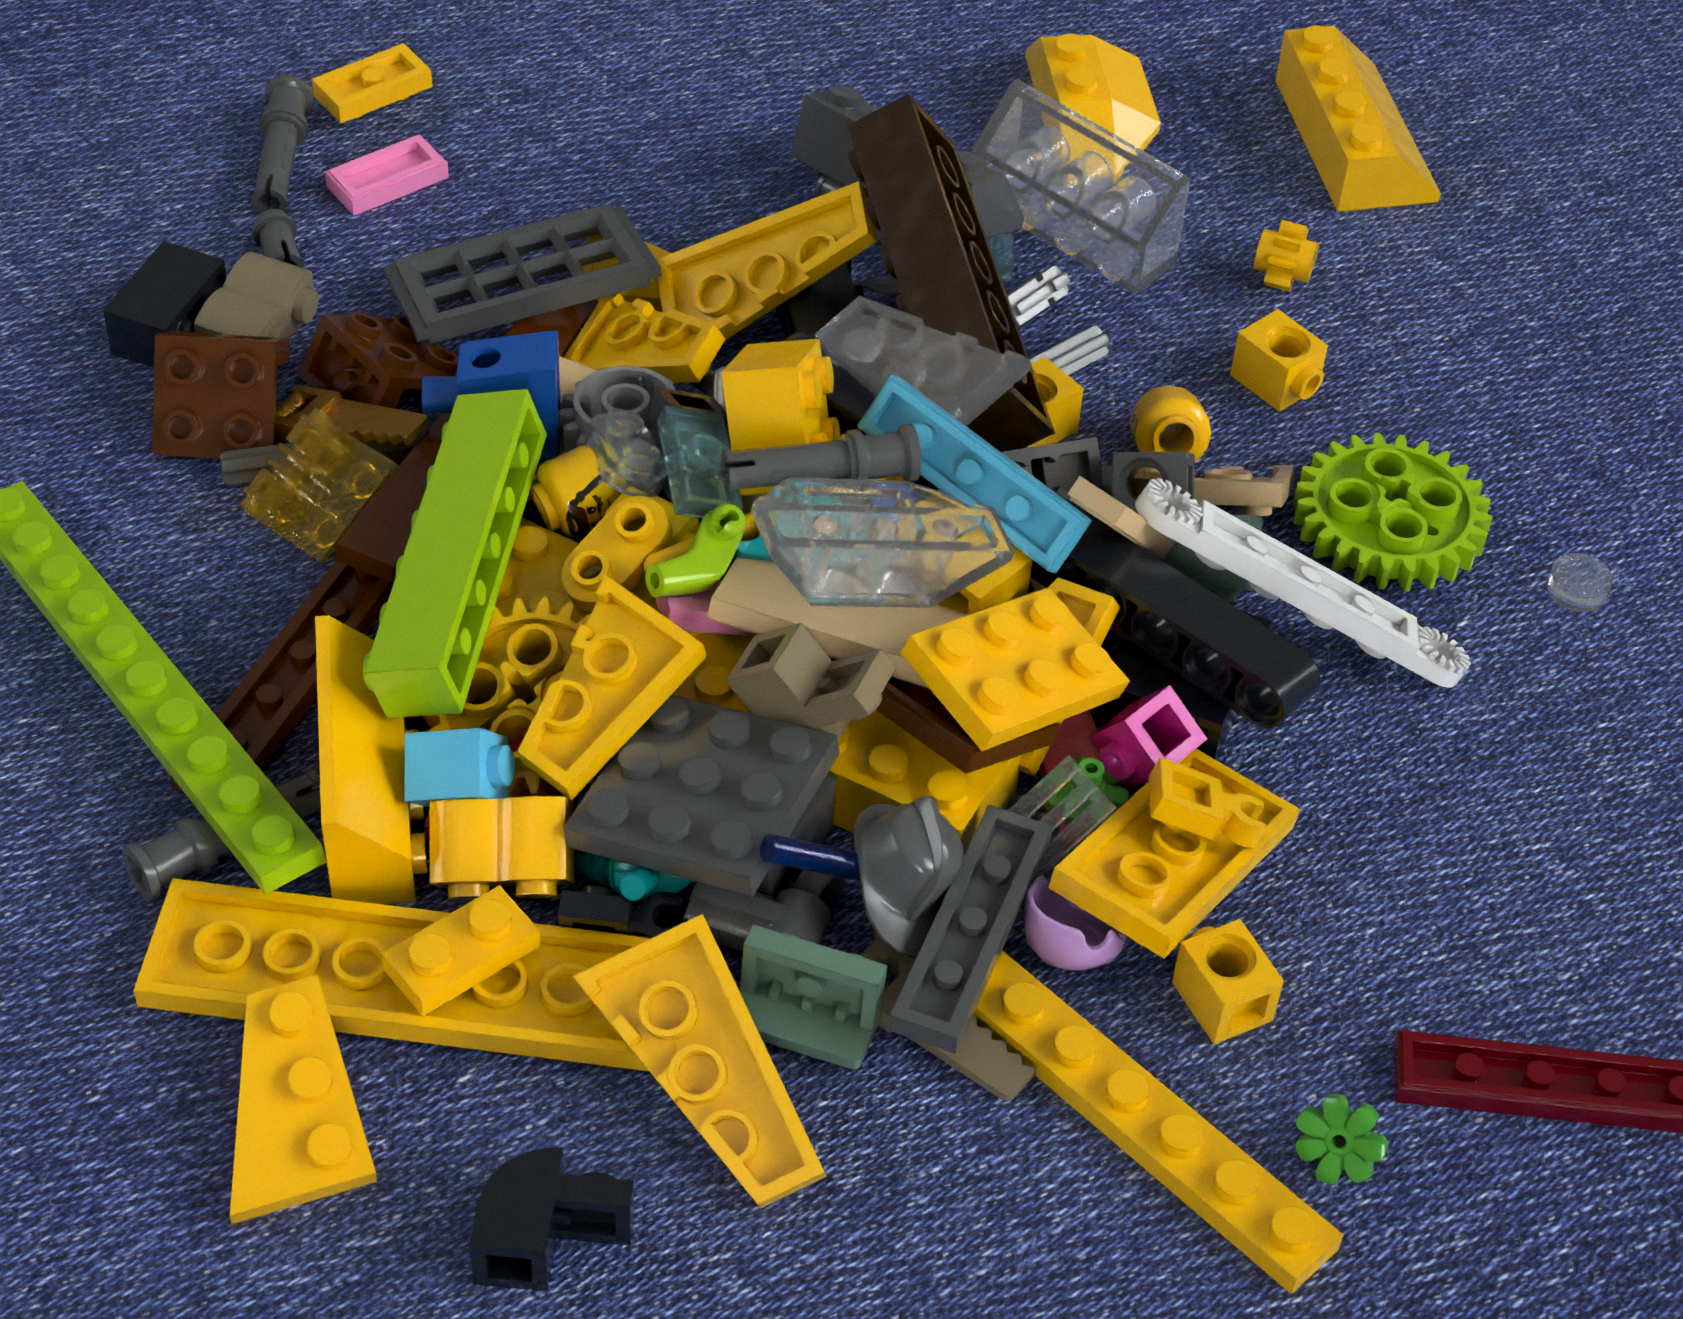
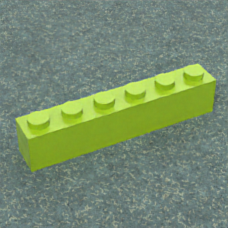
[363,389,547,718]

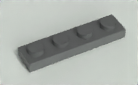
[889,804,1052,1054]

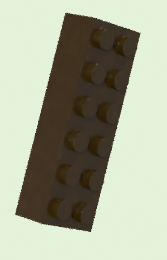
[847,94,1055,452]

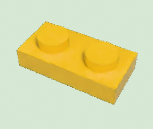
[312,43,433,124]
[382,885,540,1016]

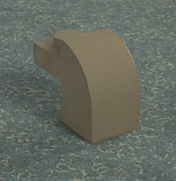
[726,623,896,741]

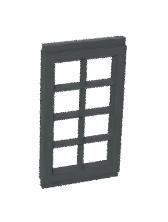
[384,203,662,344]

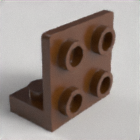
[297,312,458,409]
[152,331,290,459]

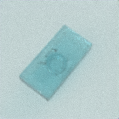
[657,405,743,519]

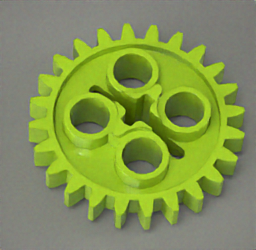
[1293,433,1492,592]

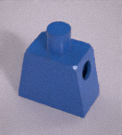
[422,331,561,460]

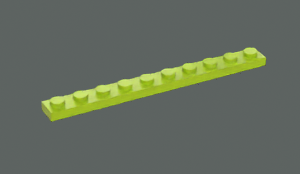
[0,481,326,895]

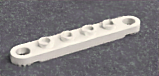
[1135,478,1471,688]

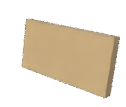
[707,557,969,688]

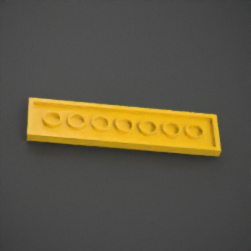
[133,878,719,1071]

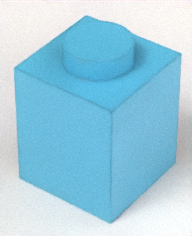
[404,728,515,808]

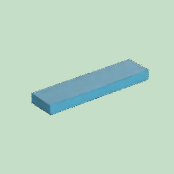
[857,374,1093,573]

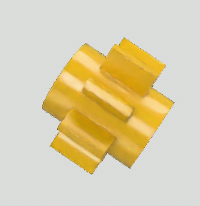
[1253,220,1319,292]

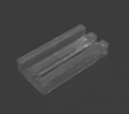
[1008,755,1117,883]

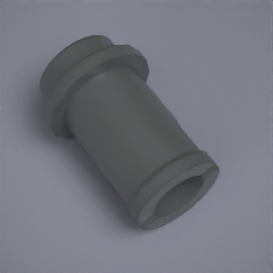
[252,209,304,268]

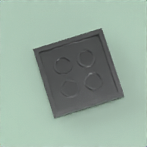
[563,695,839,896]

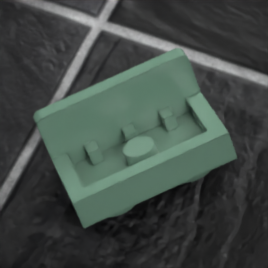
[740,924,887,1070]

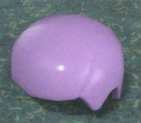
[1023,875,1127,971]

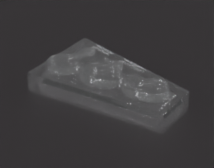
[814,296,1030,426]

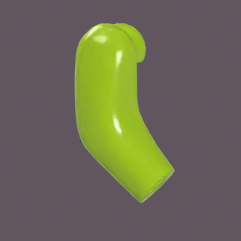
[645,503,746,598]

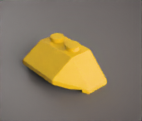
[1025,33,1161,187]

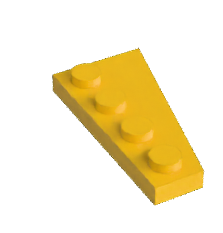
[656,181,878,340]
[573,914,827,1209]

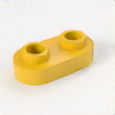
[561,496,673,612]

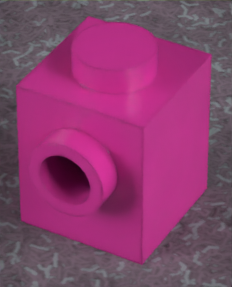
[1088,685,1207,790]

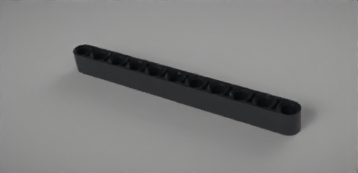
[782,332,1321,728]

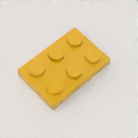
[900,587,1130,751]

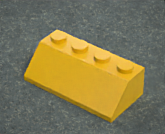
[1275,25,1441,212]
[315,615,428,904]

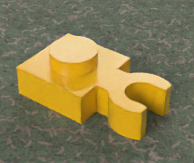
[1148,757,1267,848]

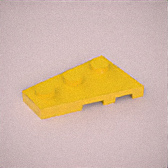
[517,574,707,800]
[230,975,376,1225]

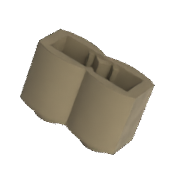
[194,251,319,344]

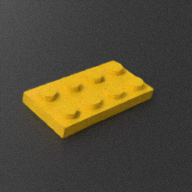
[1048,749,1300,959]

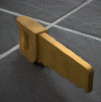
[275,385,430,446]

